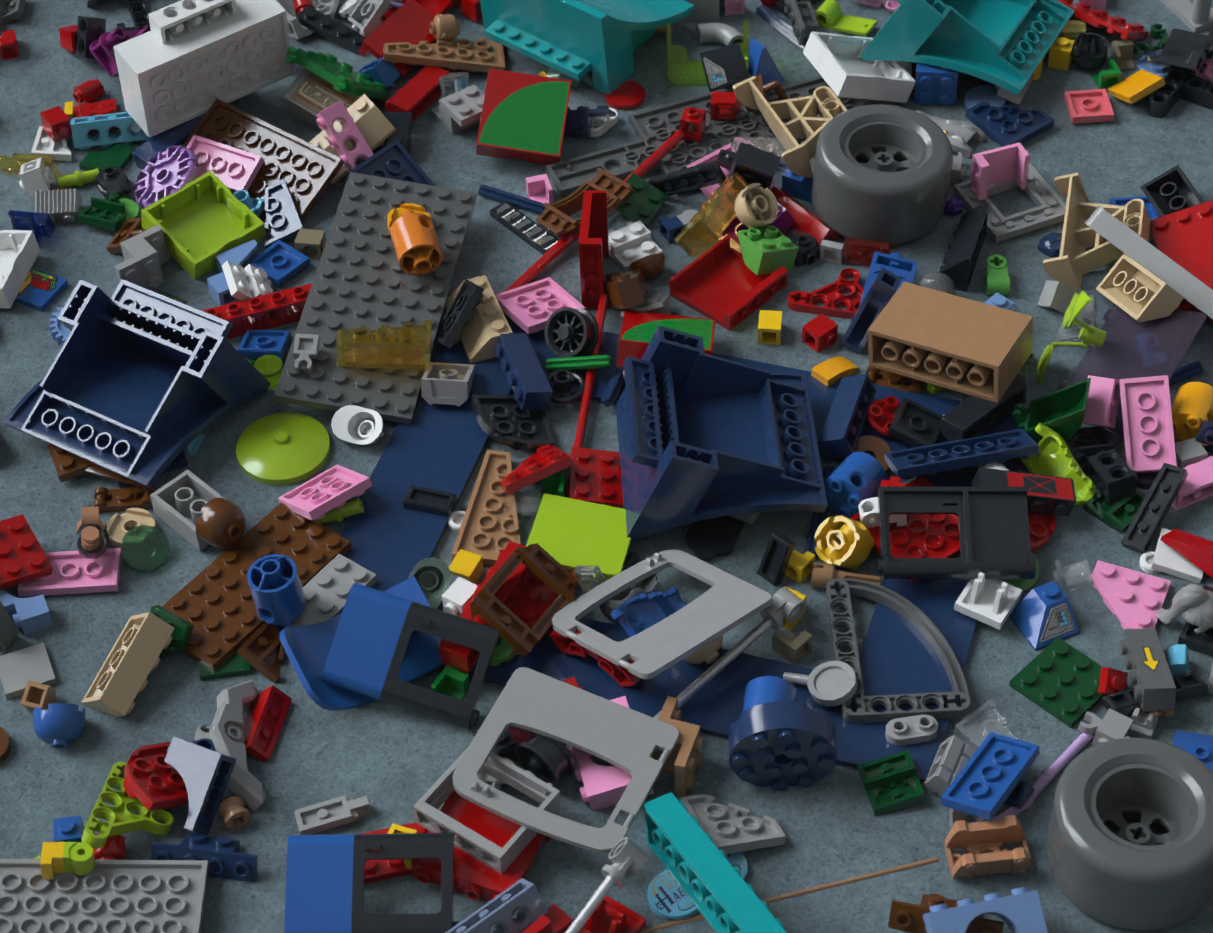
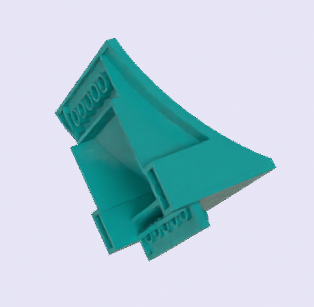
[480,0,695,94]
[859,0,1075,95]

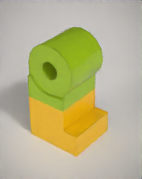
[784,550,815,583]
[40,842,95,880]

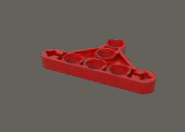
[787,268,864,319]

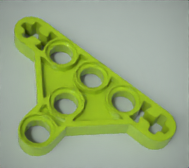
[81,762,174,849]

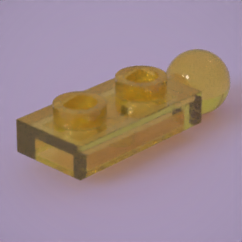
[0,153,57,176]

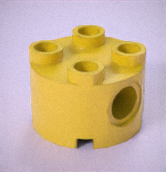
[814,516,874,569]

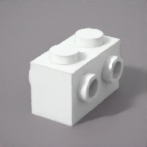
[19,158,53,198]

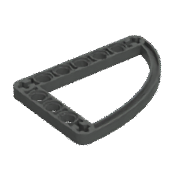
[826,578,970,723]

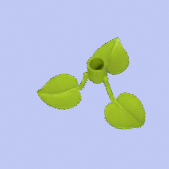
[1036,290,1107,386]

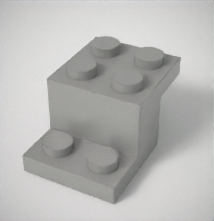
[431,85,485,135]
[114,225,169,288]

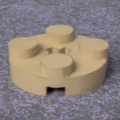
[107,508,157,550]

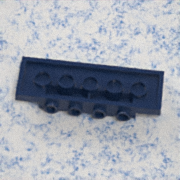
[884,429,1039,480]

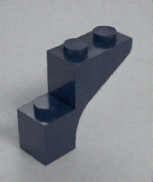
[840,267,902,354]

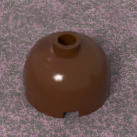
[195,498,246,548]

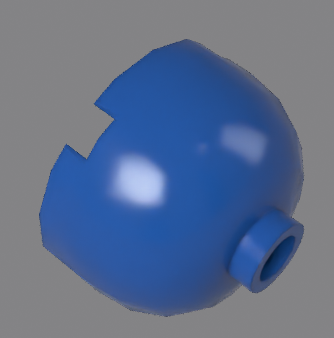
[33,703,85,749]

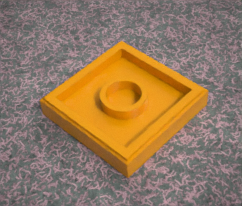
[1108,69,1165,104]

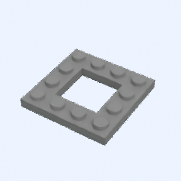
[953,163,1066,243]

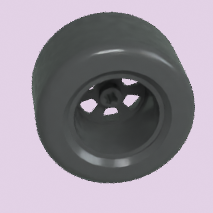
[811,104,953,246]
[1046,738,1213,930]

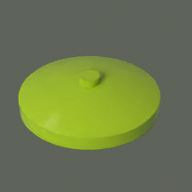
[236,412,330,485]

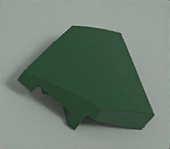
[77,194,126,231]
[150,605,194,659]

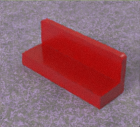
[243,685,292,762]

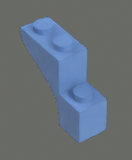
[207,240,258,306]
[0,589,53,636]

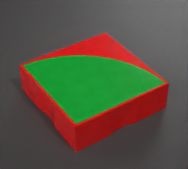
[476,68,572,165]
[616,309,715,367]

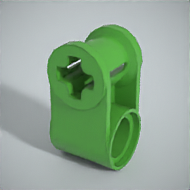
[984,254,1010,295]

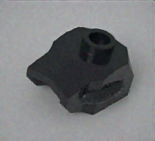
[95,166,131,199]
[783,229,820,268]

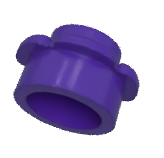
[945,198,965,217]

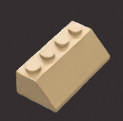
[309,94,396,184]
[1096,254,1184,322]
[445,275,513,363]
[81,612,175,717]

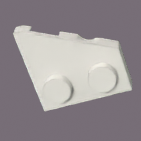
[31,126,72,161]

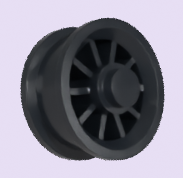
[545,307,599,358]
[515,731,576,788]

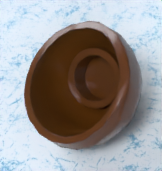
[630,253,666,280]

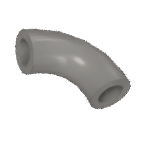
[695,23,747,50]

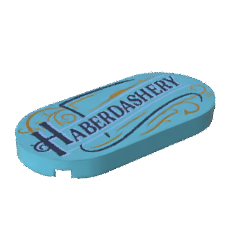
[647,852,748,921]

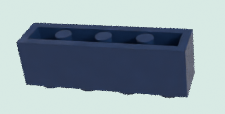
[132,113,206,173]
[495,333,553,410]
[818,374,877,459]

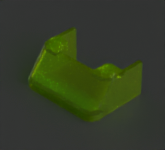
[666,21,749,85]

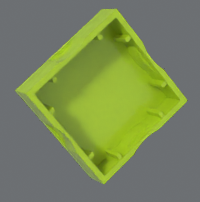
[141,171,264,280]

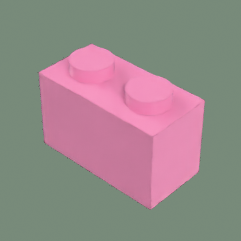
[1083,375,1121,429]

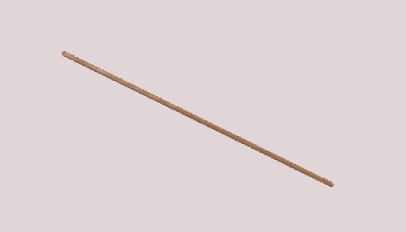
[641,857,938,933]

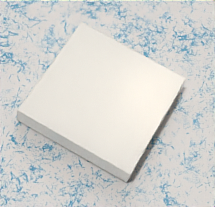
[1151,528,1203,584]

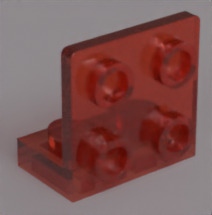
[843,237,892,266]

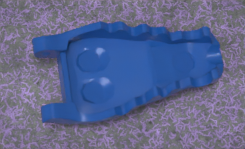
[610,587,688,637]

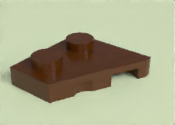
[237,622,284,683]

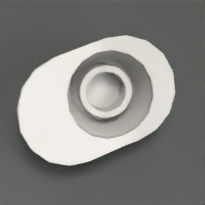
[331,405,384,445]

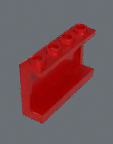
[358,0,437,81]

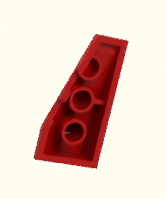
[1160,529,1213,578]

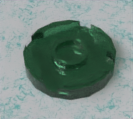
[120,525,170,574]

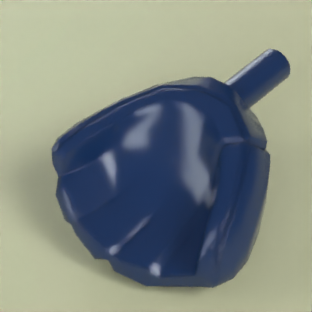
[1037,232,1062,258]

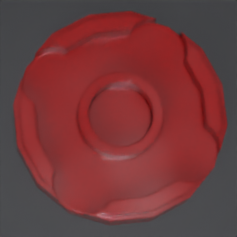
[605,80,645,110]

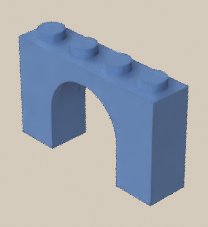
[923,886,1048,933]

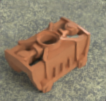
[944,815,1033,880]

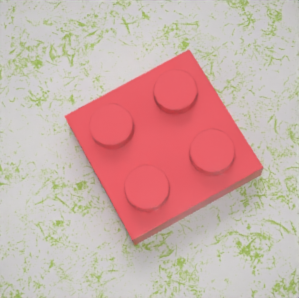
[1064,89,1114,124]

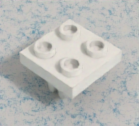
[954,572,1022,630]

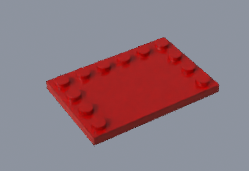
[1150,200,1213,322]

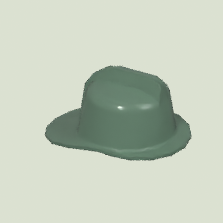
[408,558,451,609]

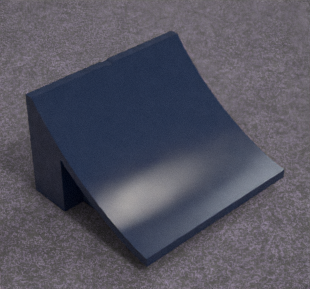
[3,279,271,489]
[615,326,828,541]

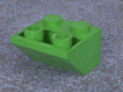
[738,226,798,276]

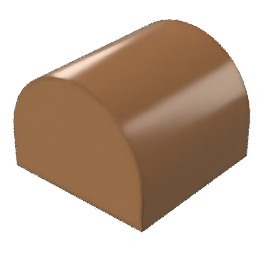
[20,680,56,711]

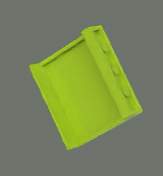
[526,493,631,587]

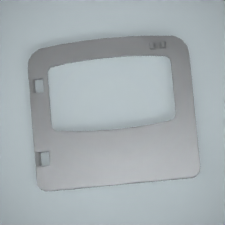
[552,550,772,679]
[452,667,679,853]

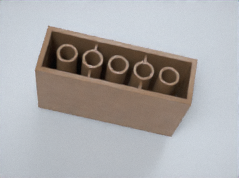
[868,282,1033,403]

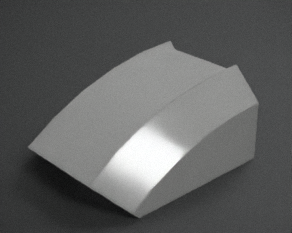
[421,362,475,407]

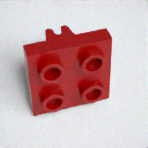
[579,895,647,933]

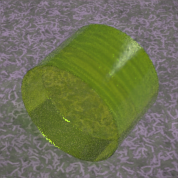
[254,355,283,388]

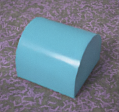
[1167,644,1189,677]

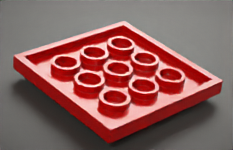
[850,475,960,585]

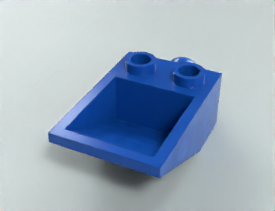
[859,252,918,306]

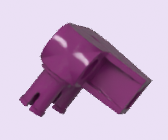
[90,24,151,78]

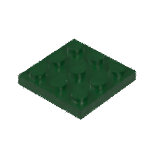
[1009,637,1106,728]

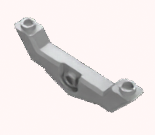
[209,680,266,811]

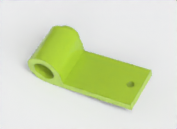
[815,0,877,37]

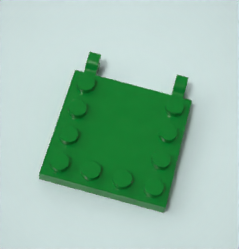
[284,46,391,100]

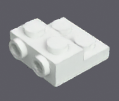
[608,220,663,272]
[222,260,273,301]

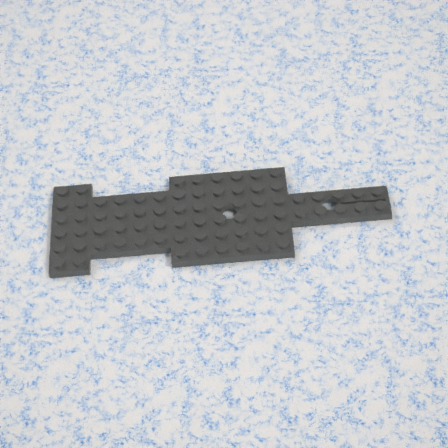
[546,70,892,197]

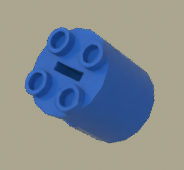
[824,452,887,518]
[247,554,307,628]
[743,676,797,711]

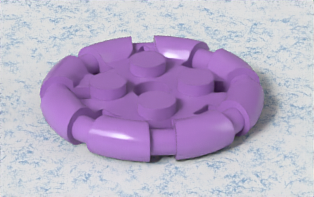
[134,145,198,208]

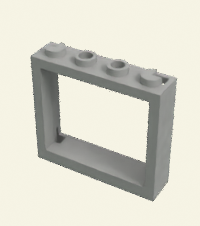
[413,748,561,874]

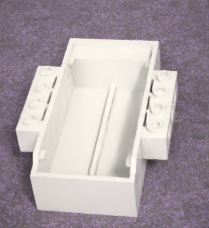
[113,0,294,138]

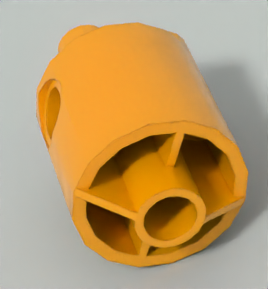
[1171,382,1213,446]

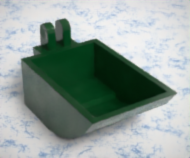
[1012,378,1091,444]

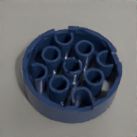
[728,701,837,791]

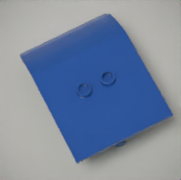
[279,576,444,711]

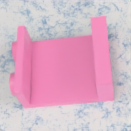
[969,142,1030,201]

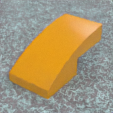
[811,356,859,387]

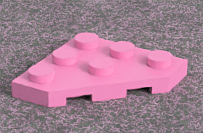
[1090,560,1171,629]

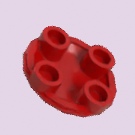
[867,396,900,437]

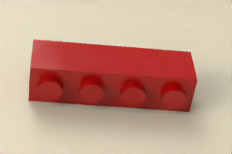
[385,66,450,123]

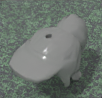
[1156,584,1213,634]

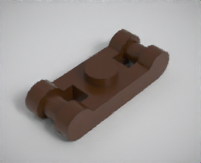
[866,366,925,394]
[93,485,156,513]

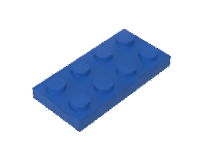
[941,732,1040,820]

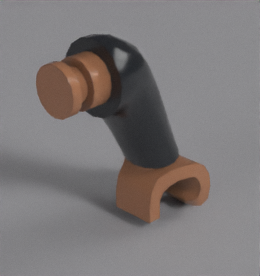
[77,507,107,559]

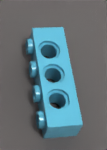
[70,112,153,150]

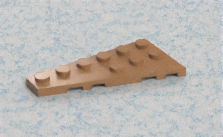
[383,37,505,72]
[451,449,521,566]

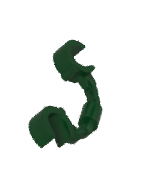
[1133,24,1169,56]

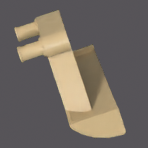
[733,76,847,178]
[1042,172,1154,290]

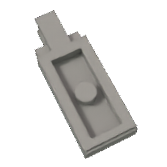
[294,795,371,835]

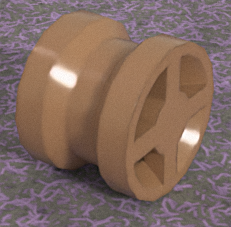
[218,796,251,830]

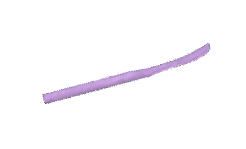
[972,733,1095,823]

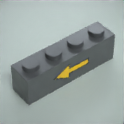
[1119,628,1176,711]

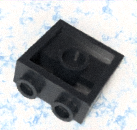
[1065,426,1115,468]

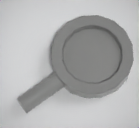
[783,661,858,706]

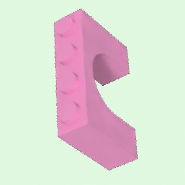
[569,696,654,811]

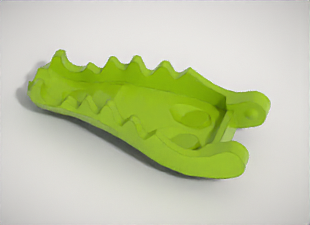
[1020,423,1096,505]

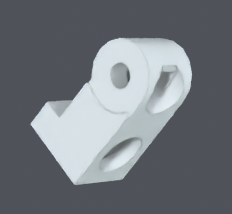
[858,497,907,528]

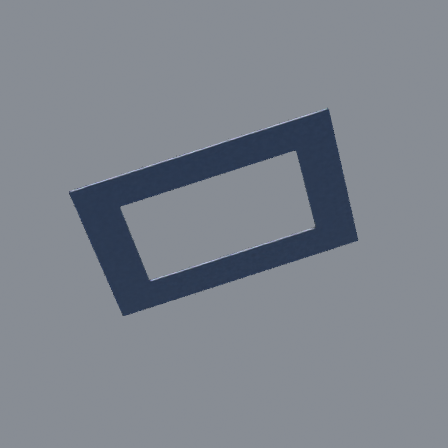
[340,312,1024,783]

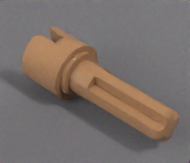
[810,562,881,589]

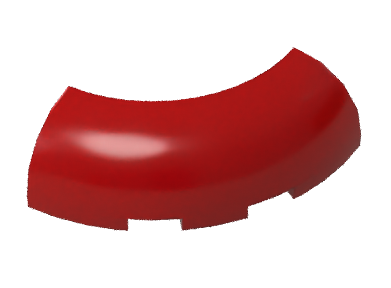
[549,630,641,687]

